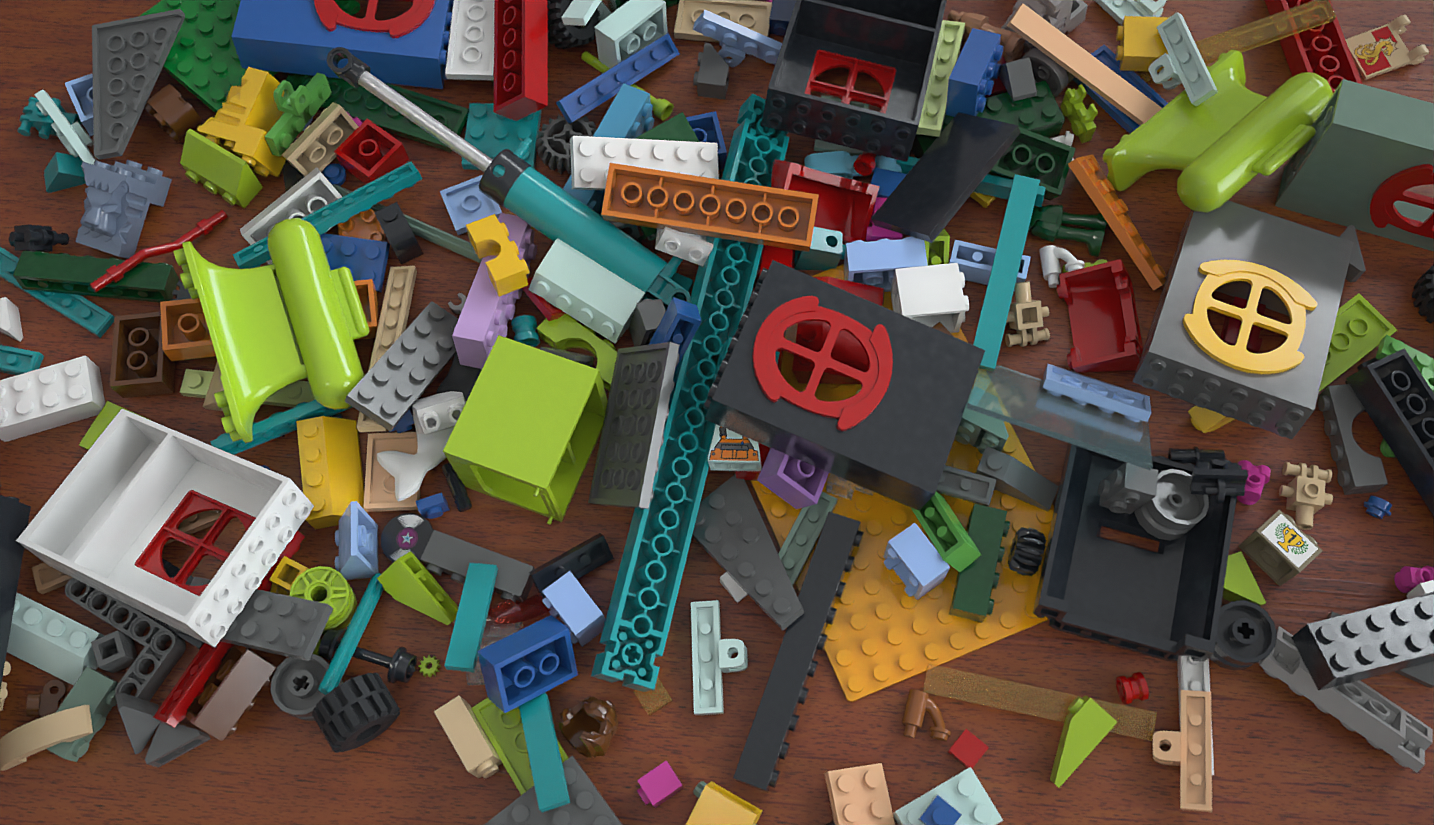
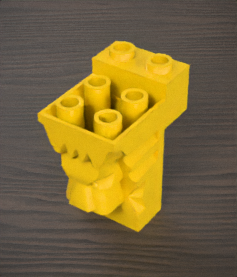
[197,67,287,177]

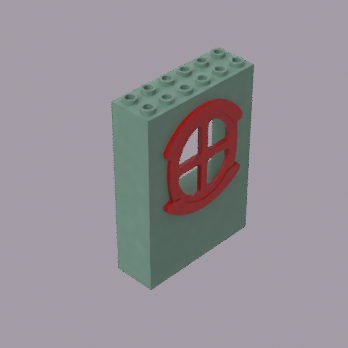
[1275,80,1434,251]

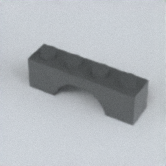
[1318,384,1388,495]

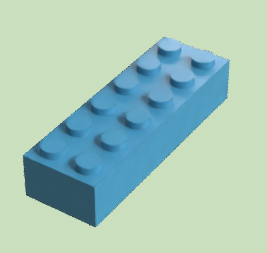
[563,83,654,215]

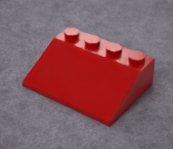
[792,277,885,384]

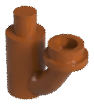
[902,689,951,741]

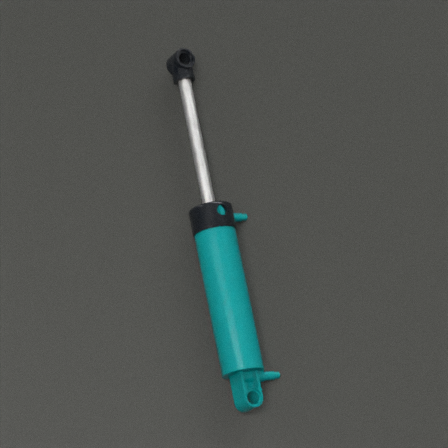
[327,47,691,308]

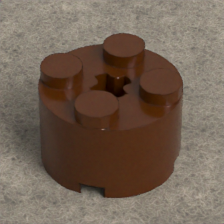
[144,84,202,143]

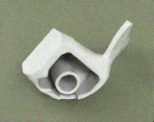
[377,391,466,501]

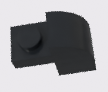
[374,202,423,265]

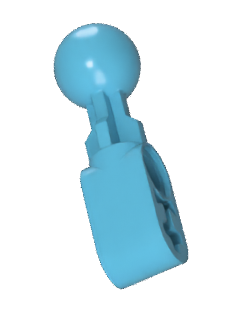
[804,151,902,179]

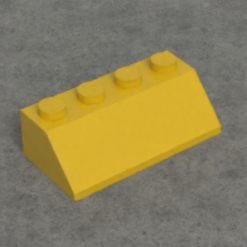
[296,416,365,530]

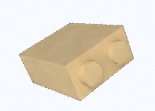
[434,696,502,779]

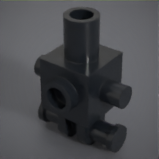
[8,224,69,252]

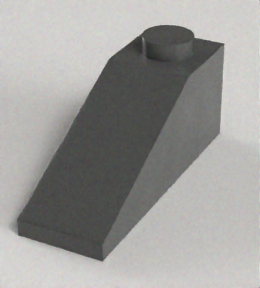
[975,446,1059,512]

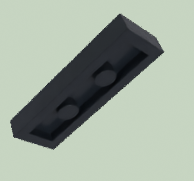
[529,533,614,598]

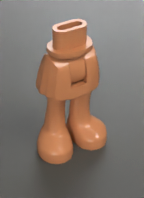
[947,10,1026,63]

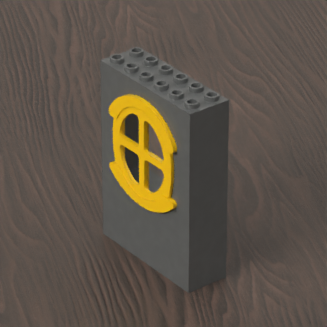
[1133,201,1354,439]

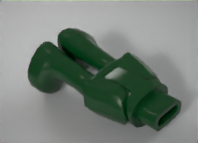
[1028,205,1107,257]

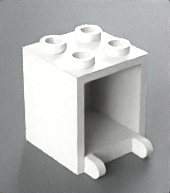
[890,263,969,333]

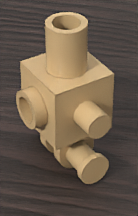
[1005,282,1050,347]
[1279,462,1333,530]

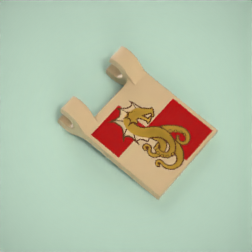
[1345,15,1429,80]

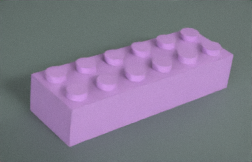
[452,213,537,369]

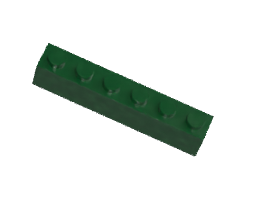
[13,251,179,303]

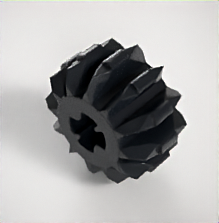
[1008,527,1046,576]

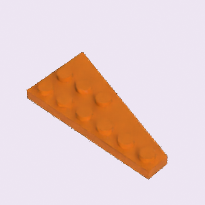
[1068,154,1166,291]

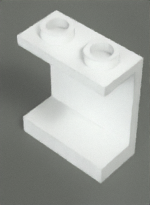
[655,226,713,266]

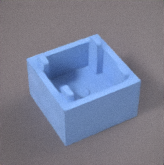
[883,523,950,600]
[542,571,606,647]

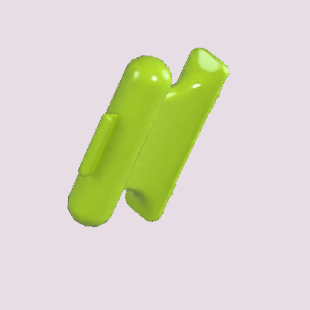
[1103,50,1333,213]
[174,218,369,443]

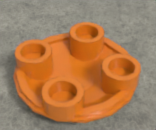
[338,208,386,242]

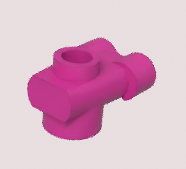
[1237,460,1271,505]
[1395,566,1434,593]

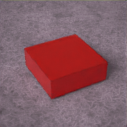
[947,729,989,769]

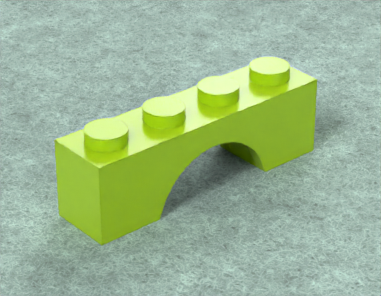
[537,314,617,392]

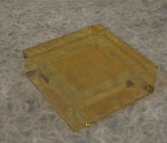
[633,677,672,716]

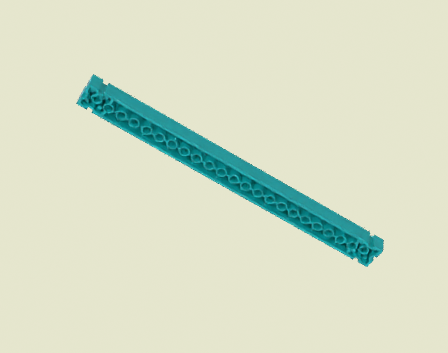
[591,93,790,692]

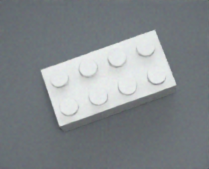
[0,356,105,442]

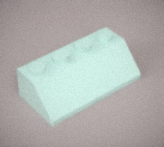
[528,238,645,343]
[7,593,105,685]

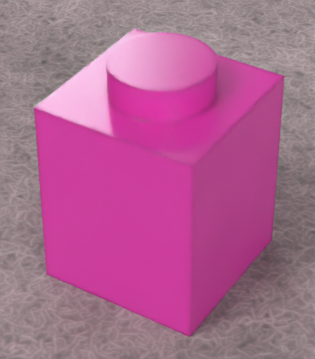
[637,760,684,808]

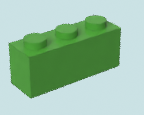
[910,492,981,572]

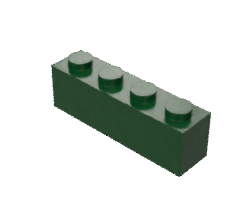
[949,504,1010,623]

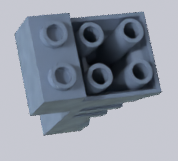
[76,160,172,258]

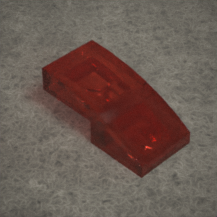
[487,594,551,624]

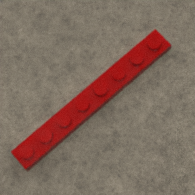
[153,530,305,728]

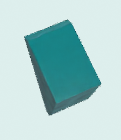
[44,152,86,193]

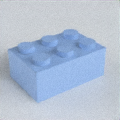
[843,237,928,292]

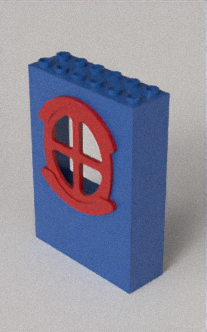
[232,0,454,89]

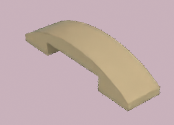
[0,705,93,771]

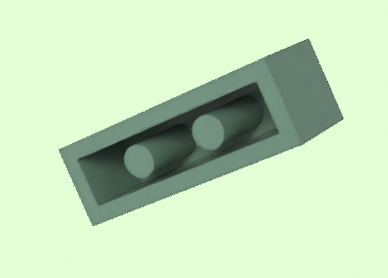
[47,667,119,762]

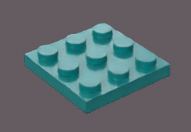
[462,103,541,170]

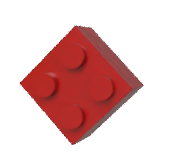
[334,118,409,184]

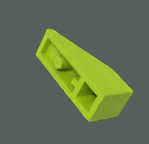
[377,551,459,625]
[1050,695,1117,788]

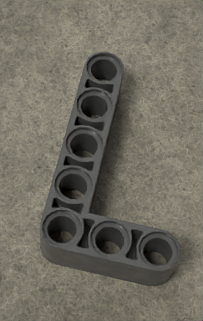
[65,578,186,701]

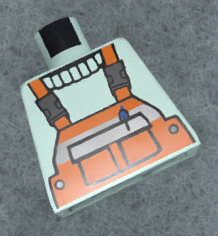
[708,425,762,471]

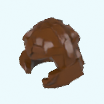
[559,696,618,758]

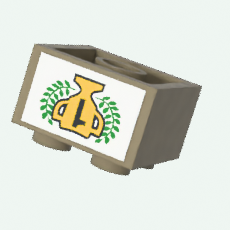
[1238,510,1323,586]

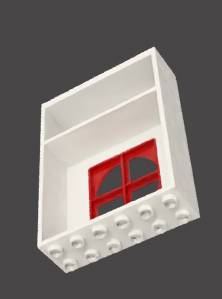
[16,409,314,647]

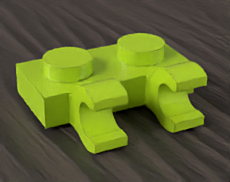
[1061,84,1098,143]

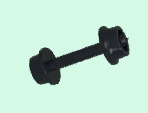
[319,628,417,684]

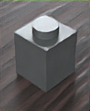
[91,630,138,674]

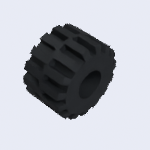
[312,673,400,753]

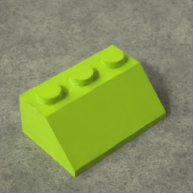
[180,129,263,209]

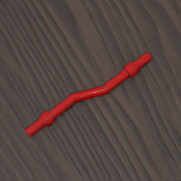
[90,210,228,292]

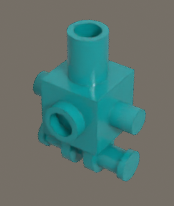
[17,97,82,139]

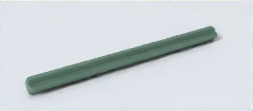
[333,184,482,263]

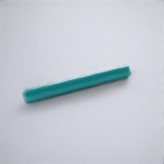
[319,573,384,695]

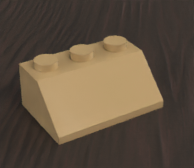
[282,103,359,176]

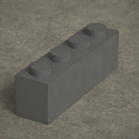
[421,530,535,604]

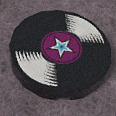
[381,513,434,563]

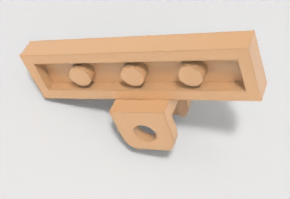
[1153,690,1212,812]

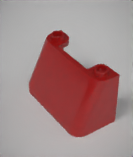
[771,159,880,245]
[1057,259,1143,373]

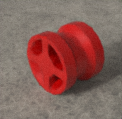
[1115,672,1149,705]

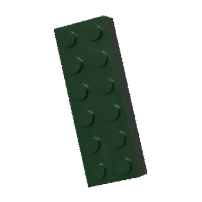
[912,80,1065,159]

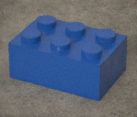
[946,28,1003,117]
[477,615,578,713]

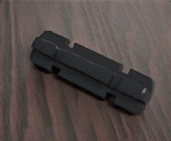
[442,462,472,512]

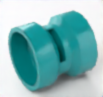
[511,315,540,347]

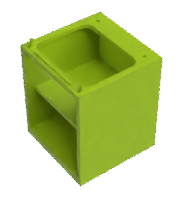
[443,335,608,525]

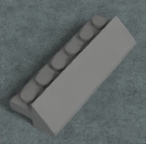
[1258,626,1433,772]

